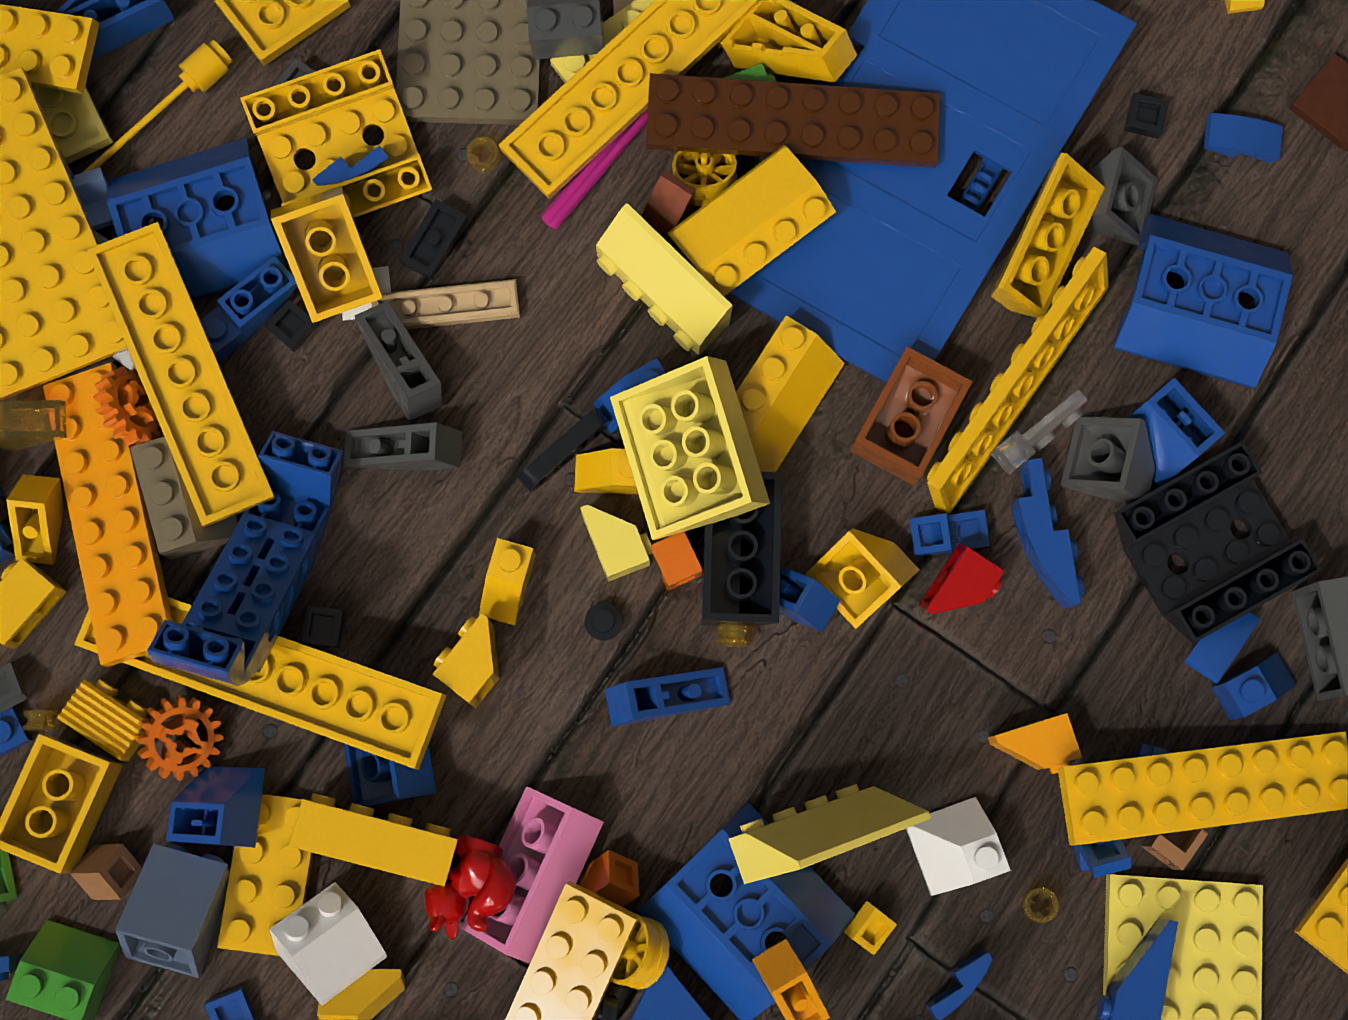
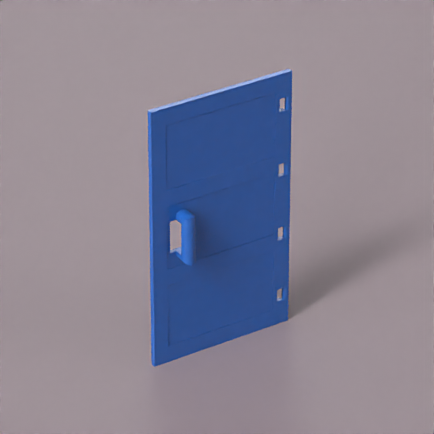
[728,0,1137,384]

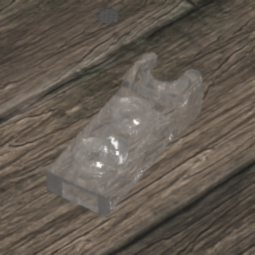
[991,389,1088,475]

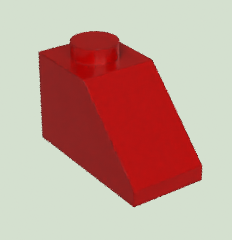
[918,543,1004,614]

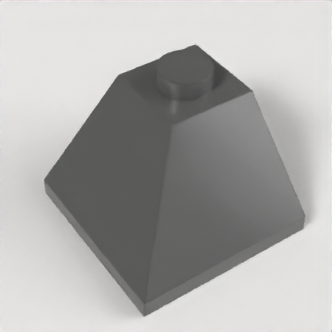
[1085,147,1158,245]
[1060,417,1155,503]

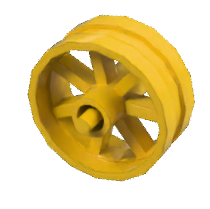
[672,151,738,206]
[611,915,670,990]

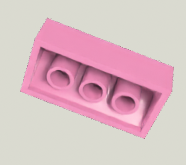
[461,786,604,963]

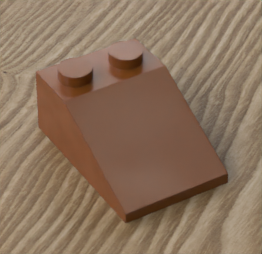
[850,346,973,486]

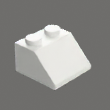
[270,882,387,1006]

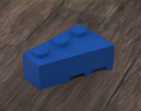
[56,0,175,60]

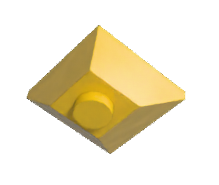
[805,528,920,629]

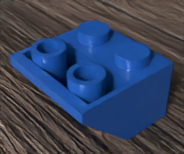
[1128,378,1225,488]
[166,766,265,848]

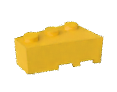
[721,0,857,83]

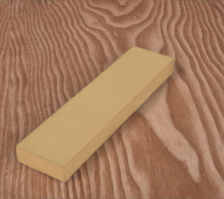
[371,279,520,330]

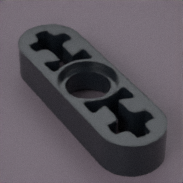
[518,408,610,492]

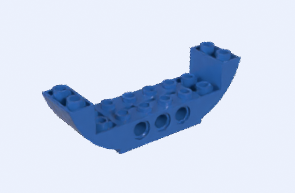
[147,431,344,686]

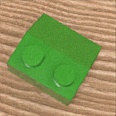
[5,920,121,1020]

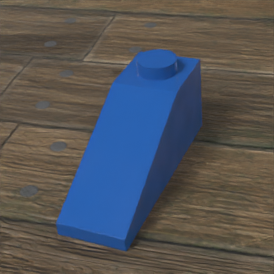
[605,667,731,727]
[1097,918,1178,1020]

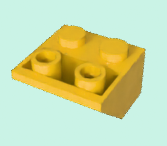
[433,613,500,708]

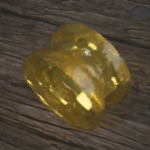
[466,137,501,173]
[715,624,750,647]
[23,710,59,731]
[1022,888,1059,923]

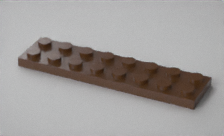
[646,73,940,168]

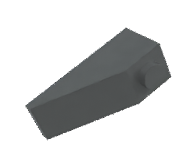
[354,301,442,421]
[343,422,462,471]

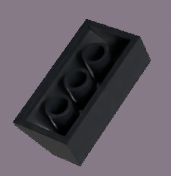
[701,471,782,626]

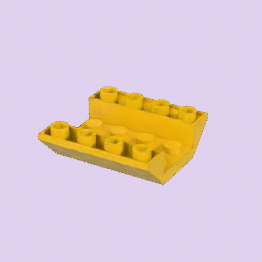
[240,49,432,218]

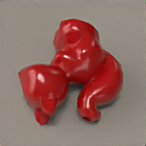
[425,835,516,940]

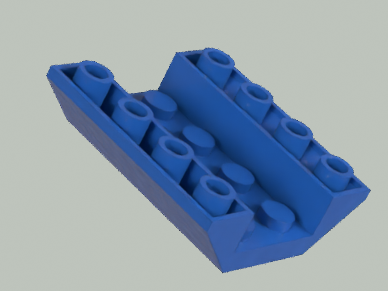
[107,137,289,301]
[1113,214,1293,389]
[638,802,856,1020]

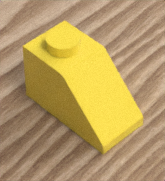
[580,505,653,582]

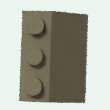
[130,436,238,560]

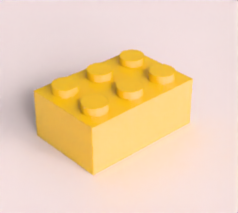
[271,186,383,323]
[0,734,123,874]

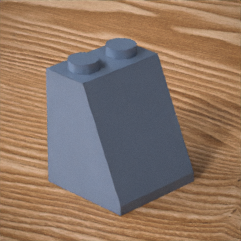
[115,843,230,978]

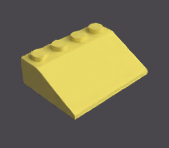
[610,356,770,540]
[729,784,931,884]

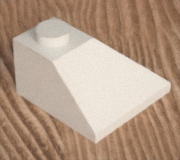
[906,797,1011,896]

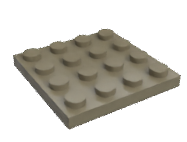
[396,0,541,125]

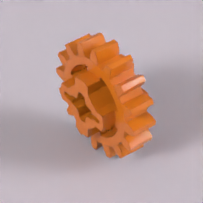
[93,366,162,446]
[135,695,223,781]

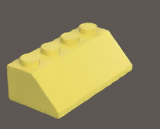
[596,203,733,355]

